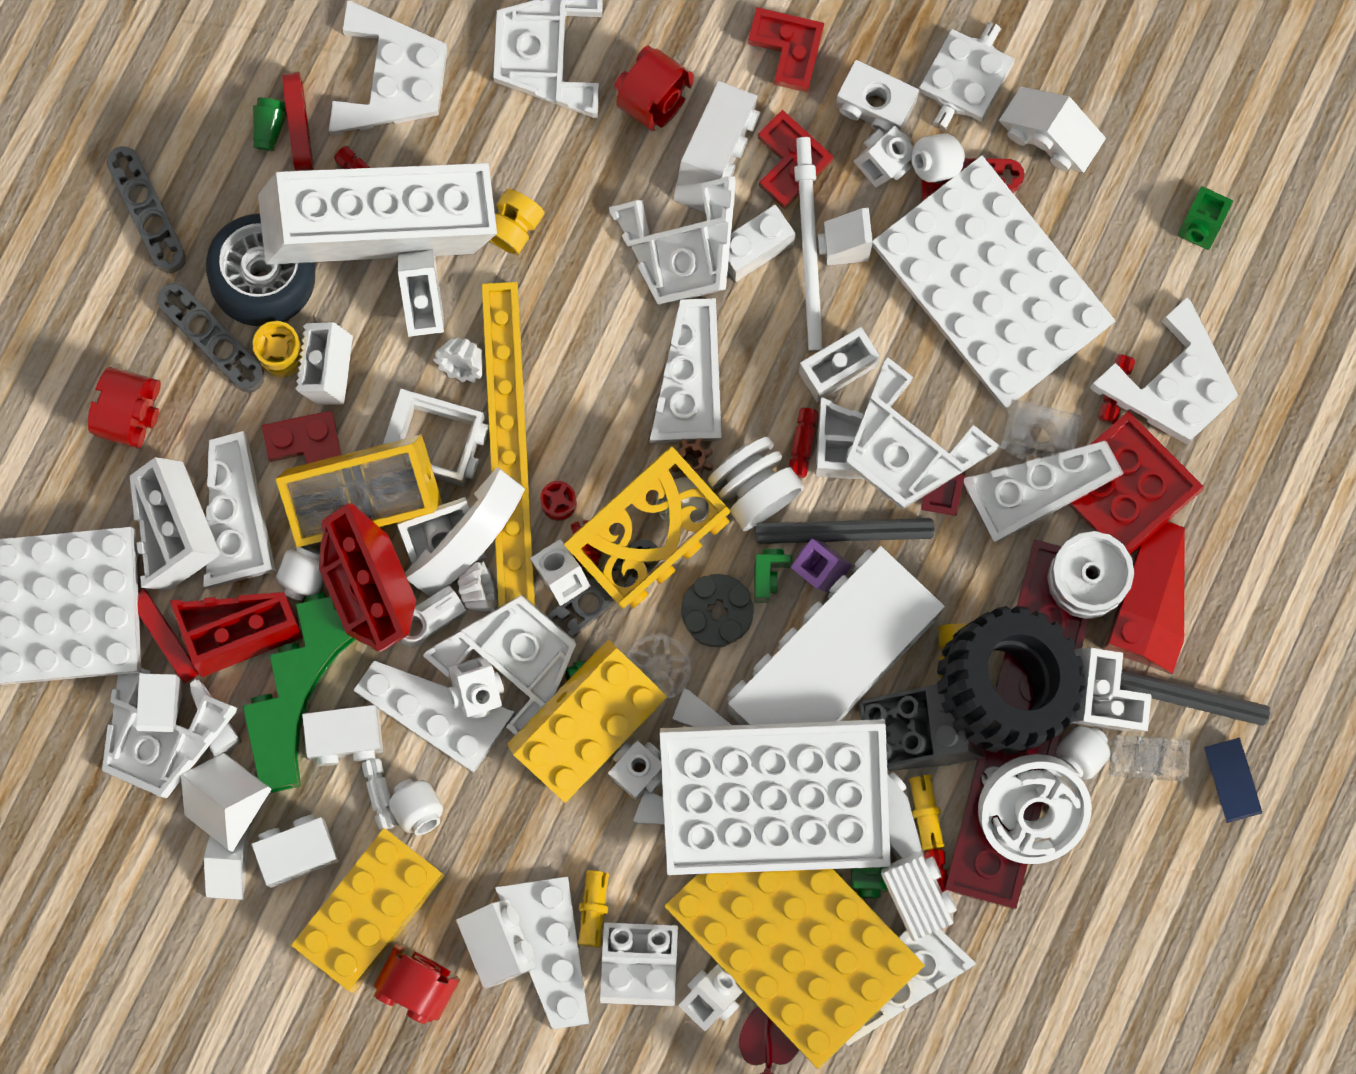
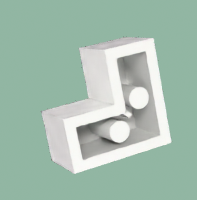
[999,87,1106,173]
[1072,648,1151,731]

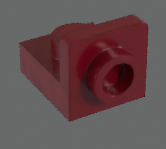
[921,471,965,516]

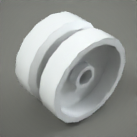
[1047,531,1134,619]

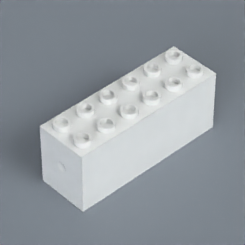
[258,163,497,265]
[727,546,945,725]

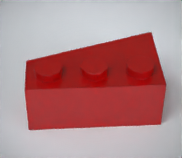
[169,592,303,677]

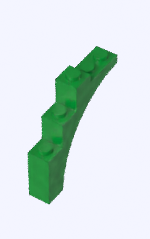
[243,593,356,794]

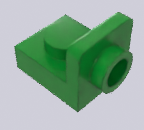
[1178,186,1234,250]
[754,549,792,603]
[851,867,889,898]

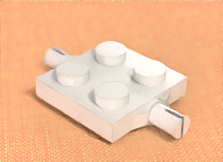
[919,22,1015,131]

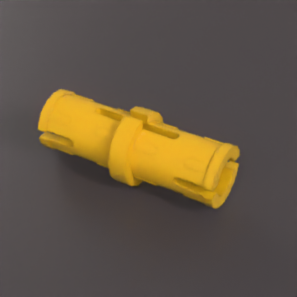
[909,775,945,851]
[577,870,609,948]

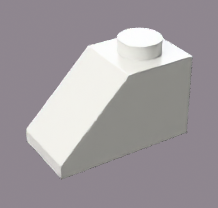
[817,208,873,266]

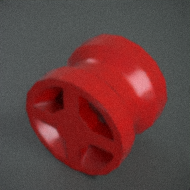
[540,481,577,521]

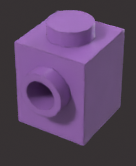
[790,539,853,593]

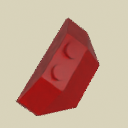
[319,503,416,652]

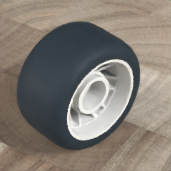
[206,213,316,327]

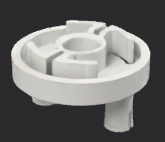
[978,754,1092,864]

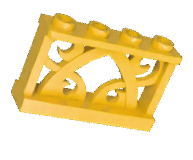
[564,446,731,609]

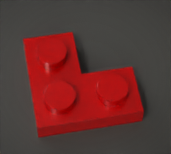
[748,7,824,93]
[758,109,834,210]
[262,410,342,464]

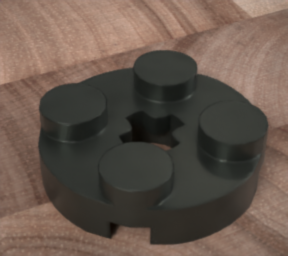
[681,574,754,648]

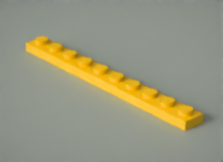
[482,282,535,607]

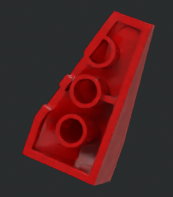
[1103,522,1185,675]

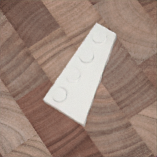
[649,298,721,443]
[203,431,276,589]
[963,441,1124,542]
[353,661,515,773]
[495,877,589,1030]
[845,929,976,1046]

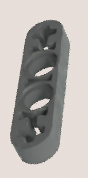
[107,146,186,273]
[158,283,265,392]
[547,539,660,638]

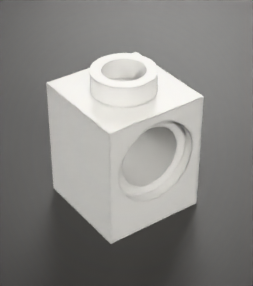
[530,539,591,606]

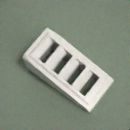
[189,679,241,757]

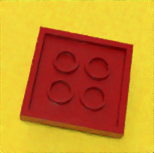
[1068,411,1204,554]

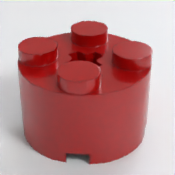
[614,45,694,132]
[88,367,161,449]
[373,945,460,1024]

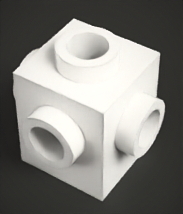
[853,126,913,188]
[448,657,504,718]
[608,740,662,801]
[678,964,743,1031]

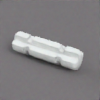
[362,758,397,830]

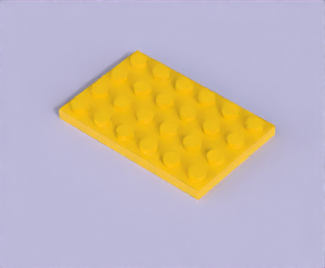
[664,869,925,1069]

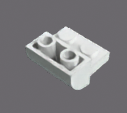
[600,923,678,1006]

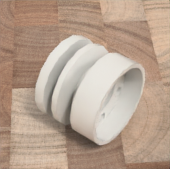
[707,437,804,531]

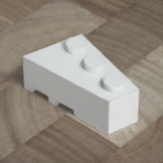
[673,81,760,213]
[815,397,865,480]
[130,457,221,591]

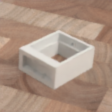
[383,389,489,487]

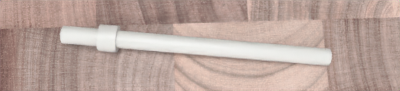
[794,137,823,351]

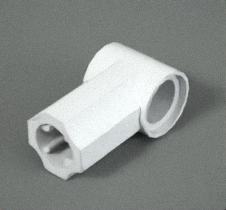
[400,585,466,647]

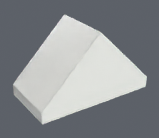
[136,673,185,732]
[204,826,250,900]

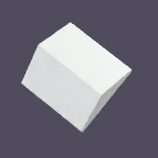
[397,497,486,564]
[181,753,271,852]

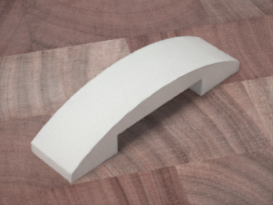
[405,467,525,597]

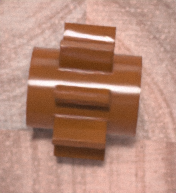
[671,438,713,479]

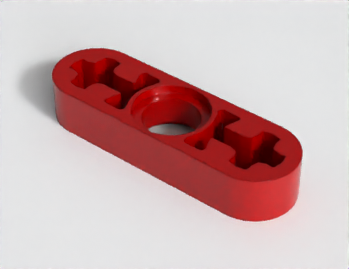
[282,72,314,171]
[137,588,200,684]

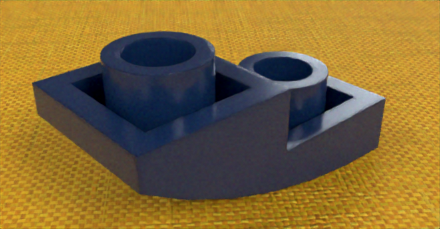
[1204,737,1262,823]

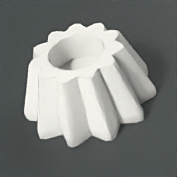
[433,337,483,383]
[458,561,499,612]

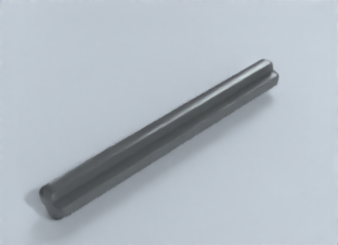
[756,518,935,544]
[1120,670,1270,726]

